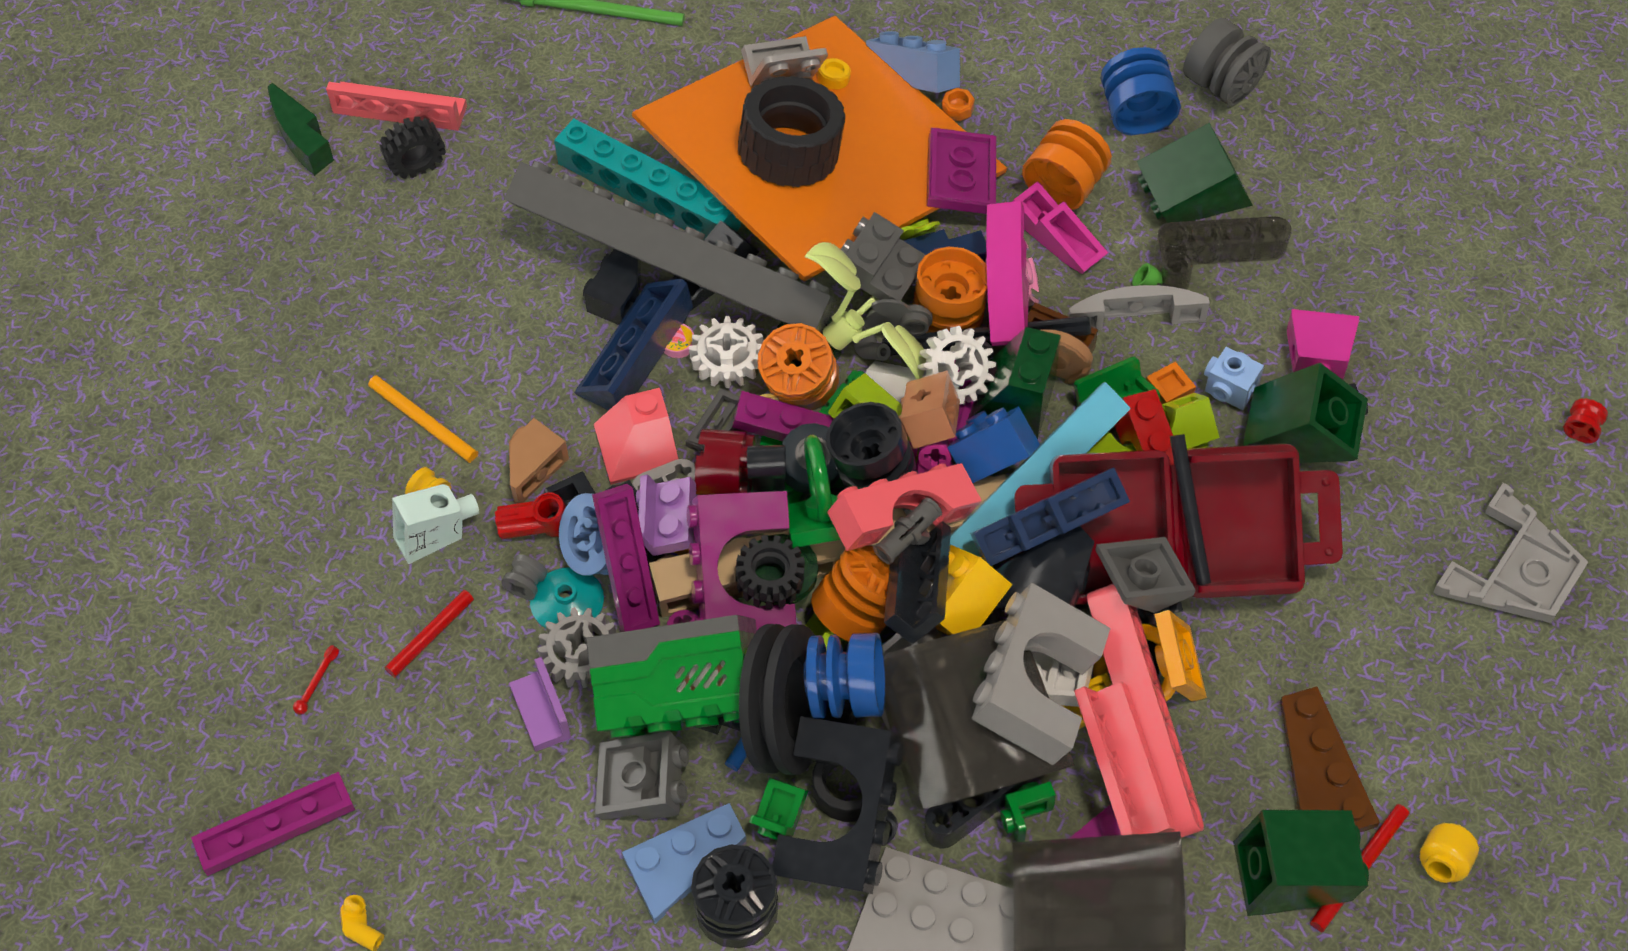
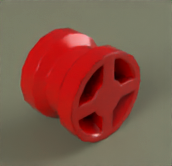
[1563,398,1608,444]

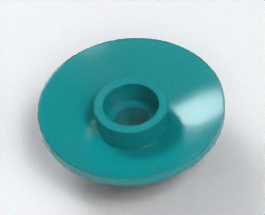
[530,567,604,628]

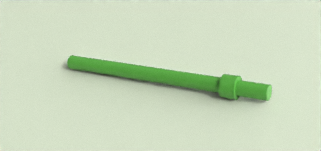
[511,0,685,26]

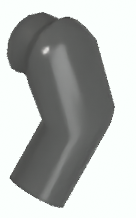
[853,326,891,361]

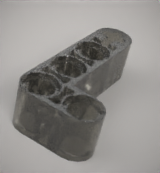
[1155,216,1292,290]

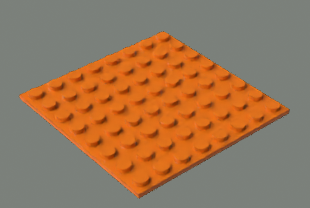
[632,16,1007,282]

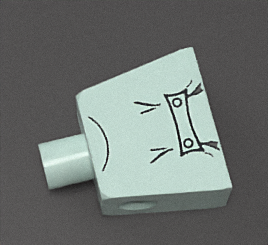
[392,484,479,564]

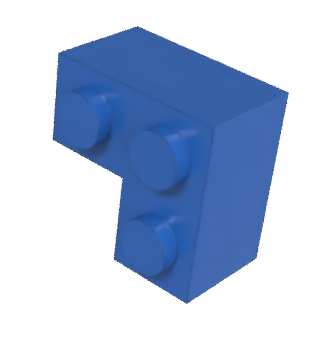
[947,406,1040,483]

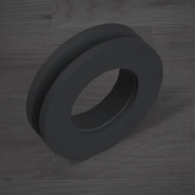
[739,624,824,775]

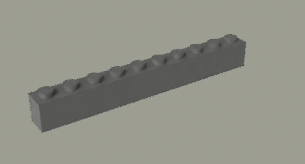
[504,160,837,334]

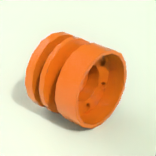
[1022,119,1112,210]
[913,246,988,333]
[758,323,839,410]
[811,545,890,642]

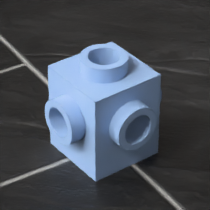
[1204,347,1264,410]

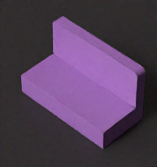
[509,657,571,752]

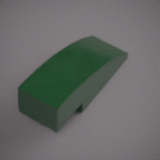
[268,83,334,176]

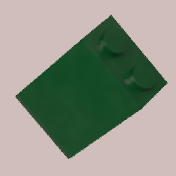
[1137,123,1253,227]
[970,327,1061,439]
[1243,363,1368,463]
[1233,810,1369,916]

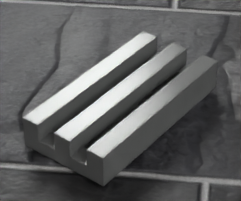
[686,388,739,453]

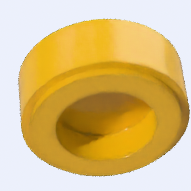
[817,58,851,89]

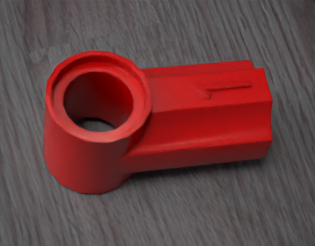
[495,492,566,539]

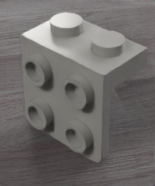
[741,36,828,87]

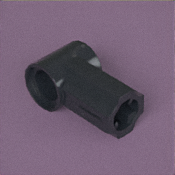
[747,445,786,492]

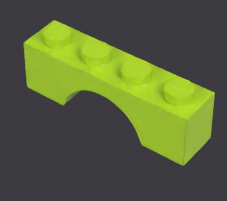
[1087,393,1220,453]

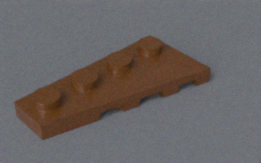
[1280,686,1380,832]

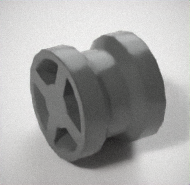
[501,554,548,600]

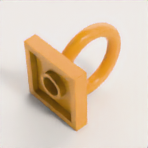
[1093,610,1207,702]

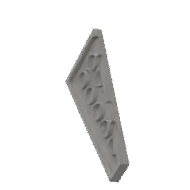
[847,847,1115,951]

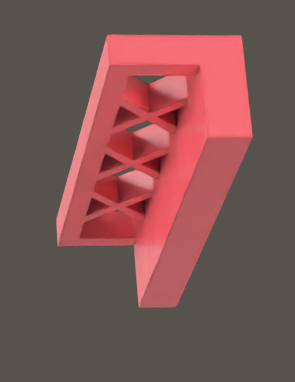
[326,82,467,131]
[1074,681,1176,844]

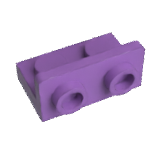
[636,474,696,556]

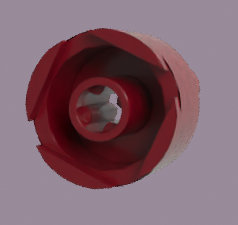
[695,429,756,495]

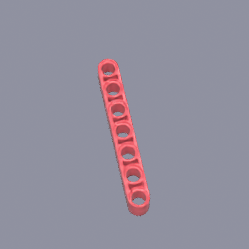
[1087,584,1204,843]

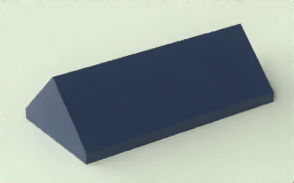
[574,279,693,411]

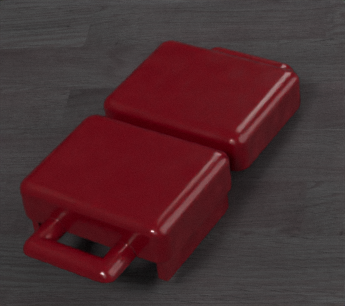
[1015,444,1343,605]

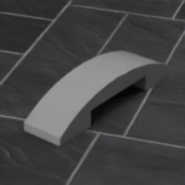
[1068,285,1210,330]

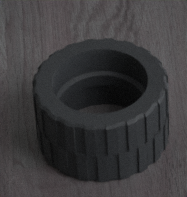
[738,76,846,187]

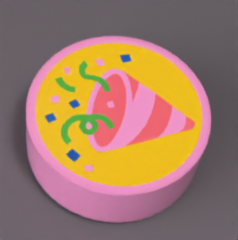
[664,324,694,358]

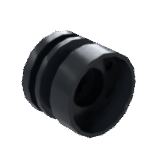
[826,402,916,489]
[691,844,779,948]

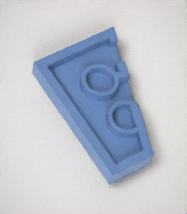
[622,803,747,924]

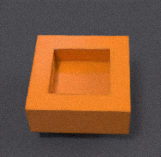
[1146,361,1196,404]

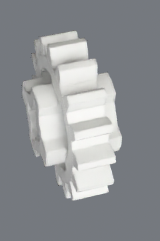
[689,316,763,388]
[918,326,996,404]

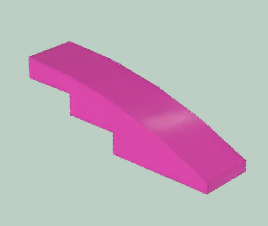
[986,201,1029,346]

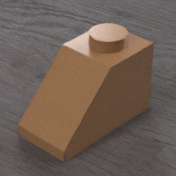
[509,418,569,504]

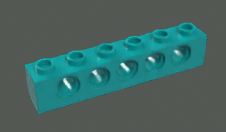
[554,118,741,240]

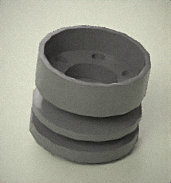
[1183,17,1271,106]

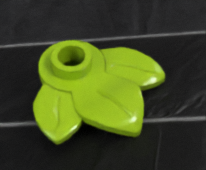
[900,219,941,241]

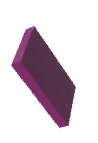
[927,128,996,214]

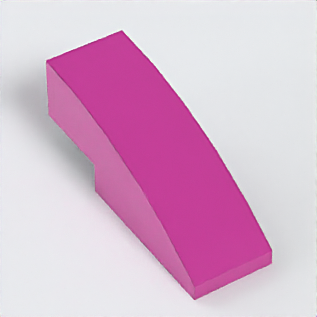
[1012,181,1108,274]

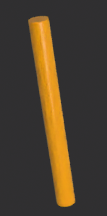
[368,375,478,463]

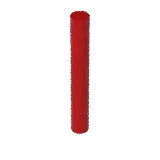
[384,590,474,678]

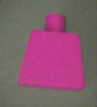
[1287,309,1359,380]

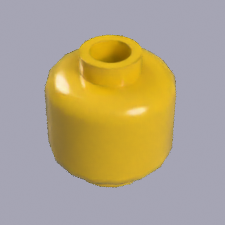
[1419,823,1479,883]

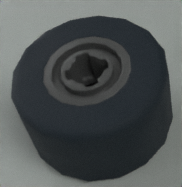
[782,423,840,495]

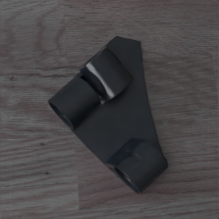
[976,526,1095,635]

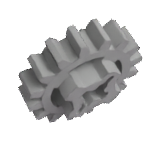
[537,607,616,688]

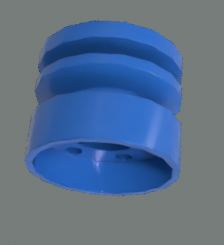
[1100,47,1181,136]
[804,633,885,719]

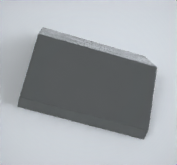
[1095,537,1195,613]

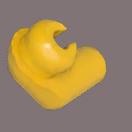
[340,895,384,951]

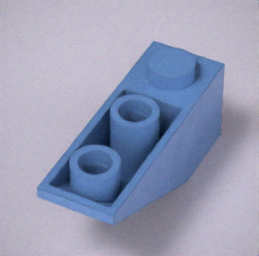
[866,31,960,93]

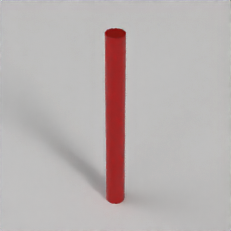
[1310,804,1410,933]

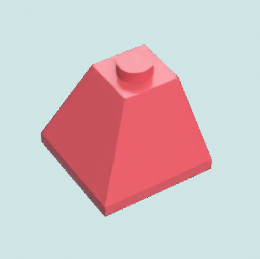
[594,388,678,485]

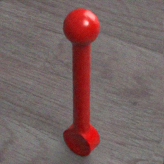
[293,645,339,715]

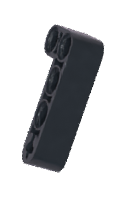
[924,730,1049,849]

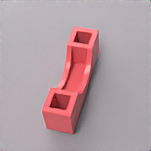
[827,463,982,551]

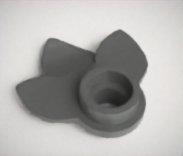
[864,299,933,336]

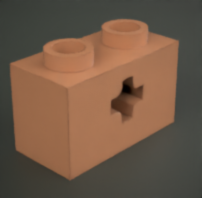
[899,370,960,449]

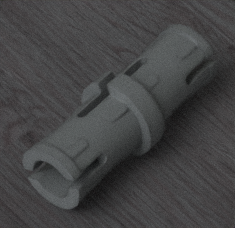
[873,497,942,564]

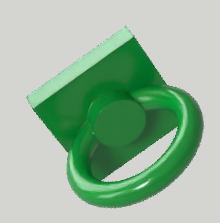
[787,434,841,548]

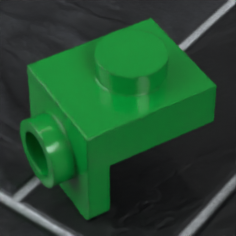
[749,777,809,840]
[1000,781,1056,844]

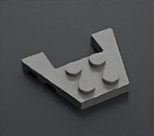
[1433,483,1588,623]

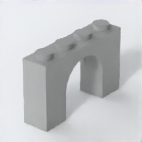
[972,583,1111,765]

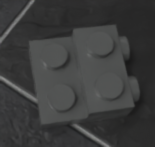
[841,212,925,301]
[595,731,689,820]

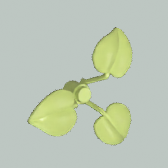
[805,242,926,379]

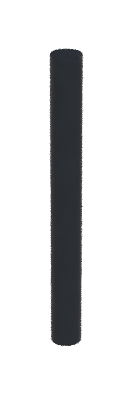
[1170,434,1211,585]

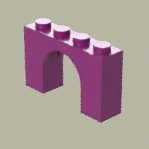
[687,491,797,630]

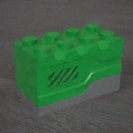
[586,615,757,738]

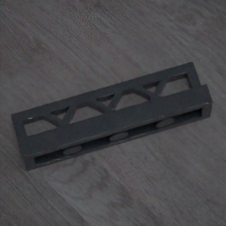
[884,521,951,645]

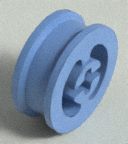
[559,493,609,575]

